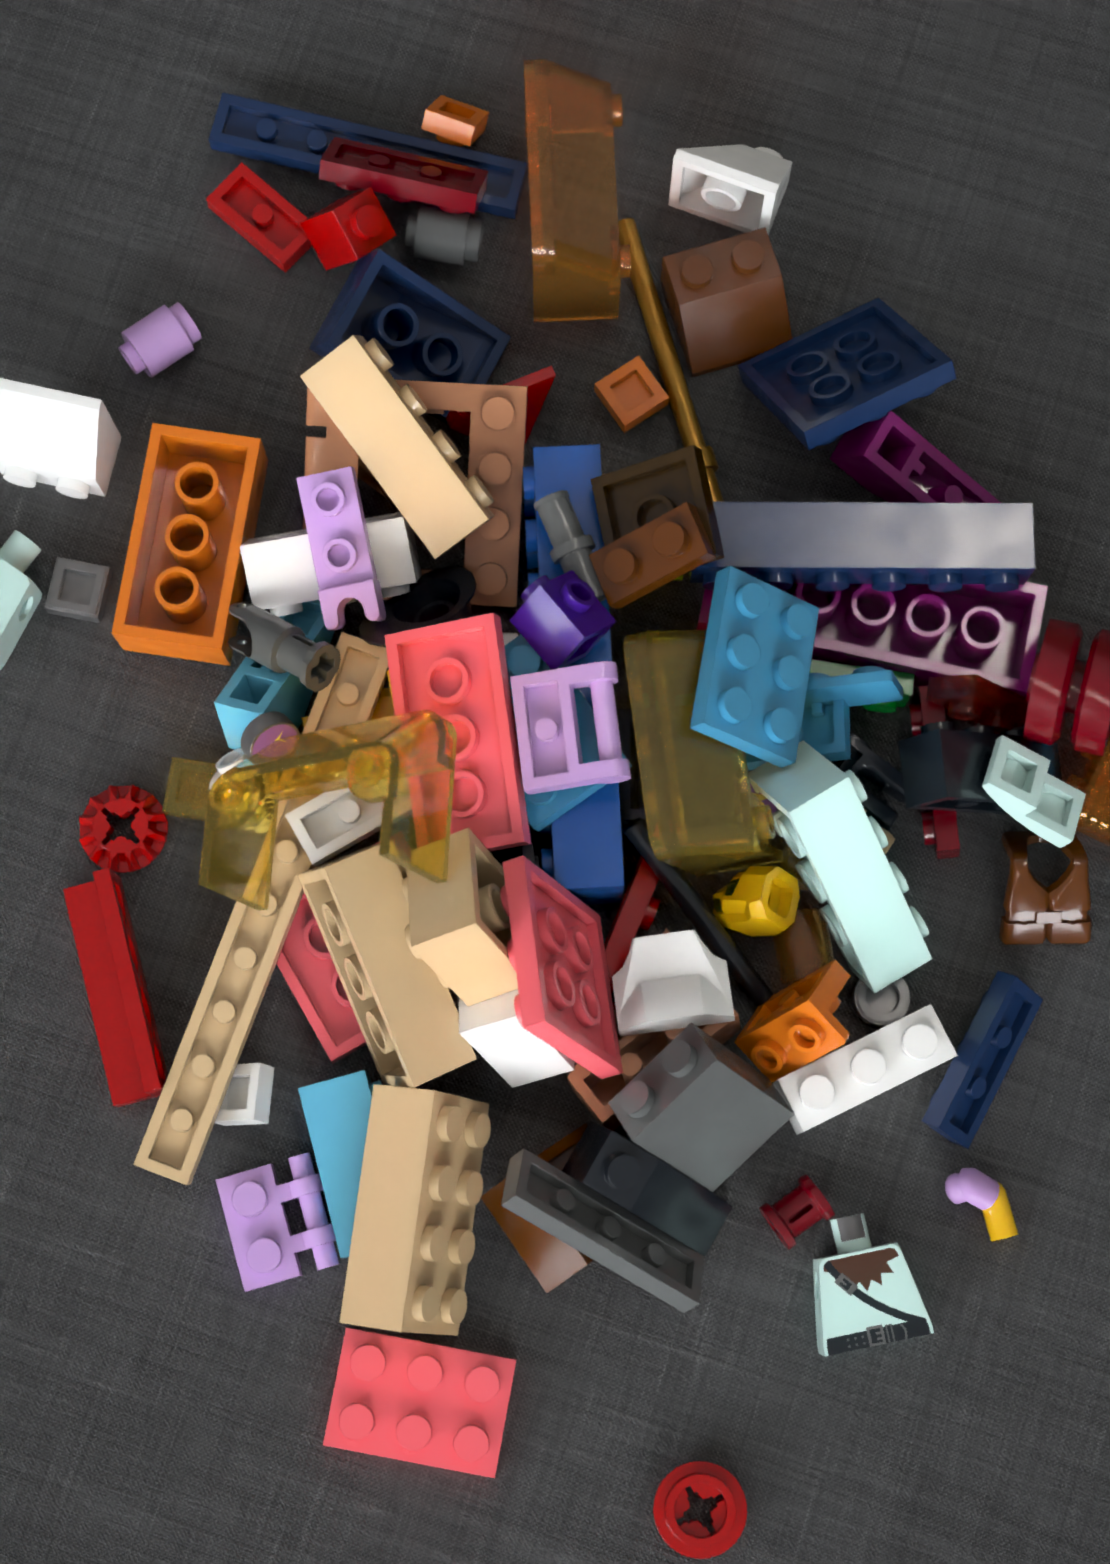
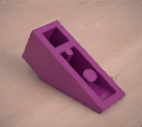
[830,411,1001,503]

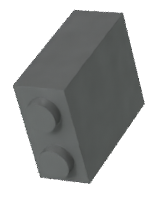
[608,1023,794,1192]

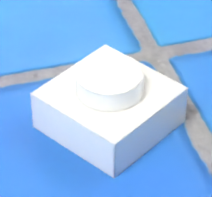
[215,1063,274,1126]

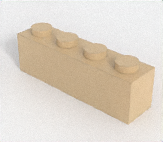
[300,335,495,559]

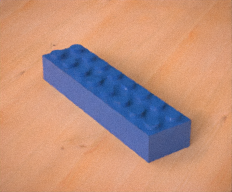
[523,444,624,905]

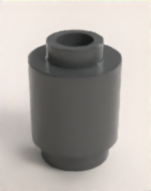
[405,205,484,266]

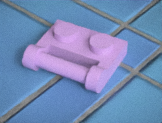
[510,661,631,795]

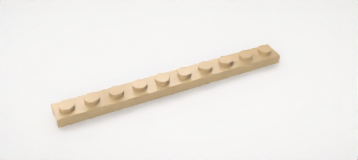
[133,632,389,1185]

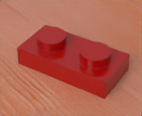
[206,162,312,273]

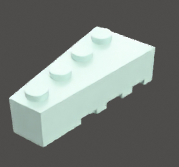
[746,740,932,993]

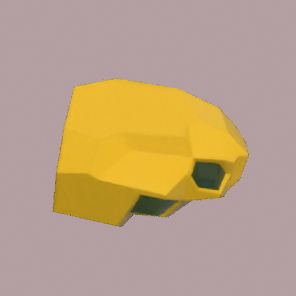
[713,866,800,937]

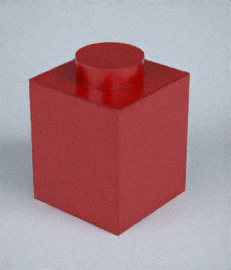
[301,187,396,270]

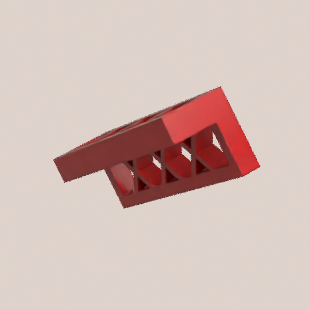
[63,868,168,1107]

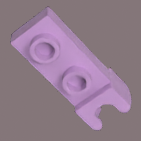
[296,466,386,631]

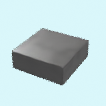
[44,557,113,623]

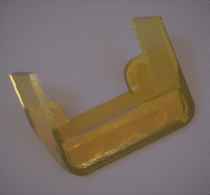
[624,629,783,876]
[198,710,457,911]

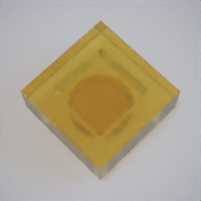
[162,757,222,823]

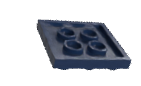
[737,297,956,450]

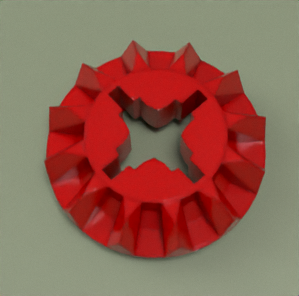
[79,784,168,873]
[653,1460,747,1559]

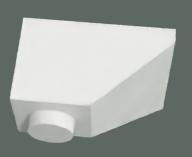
[668,144,793,235]

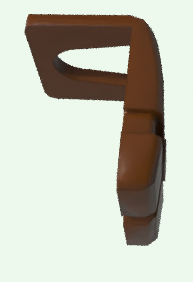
[999,831,1092,945]

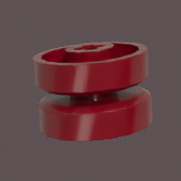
[1023,618,1110,756]

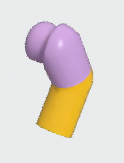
[945,1168,1018,1242]

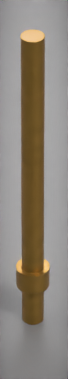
[614,218,724,502]

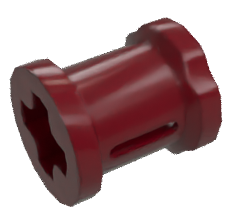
[759,1174,836,1250]

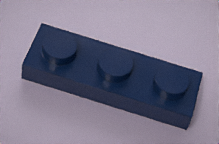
[922,970,1043,1149]

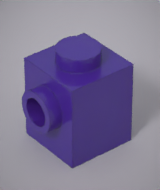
[509,570,616,670]

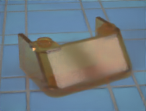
[523,59,631,322]

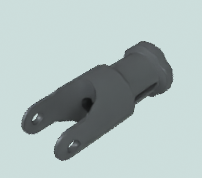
[228,602,341,692]

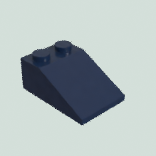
[309,249,511,424]

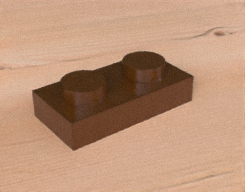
[589,502,716,609]

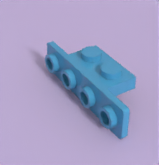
[674,666,903,771]

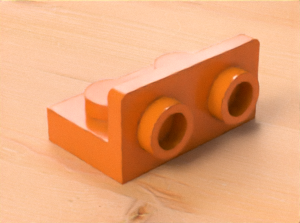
[734,959,850,1082]

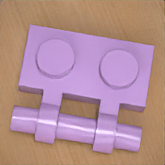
[215,1152,340,1292]

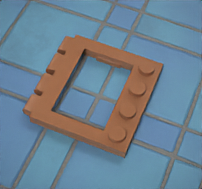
[303,379,528,607]

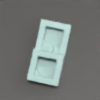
[982,735,1086,848]

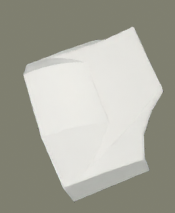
[612,930,735,1037]

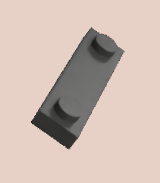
[501,1148,704,1313]

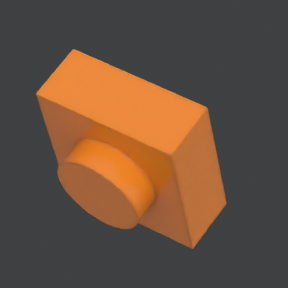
[421,95,489,147]
[594,355,669,433]

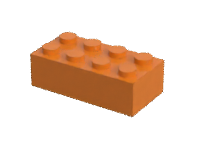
[111,423,269,666]

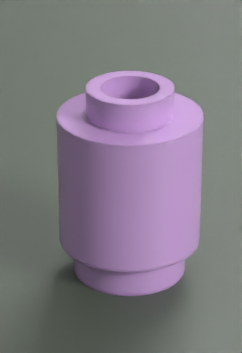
[118,302,202,378]

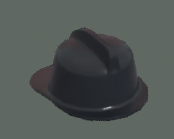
[359,566,477,647]

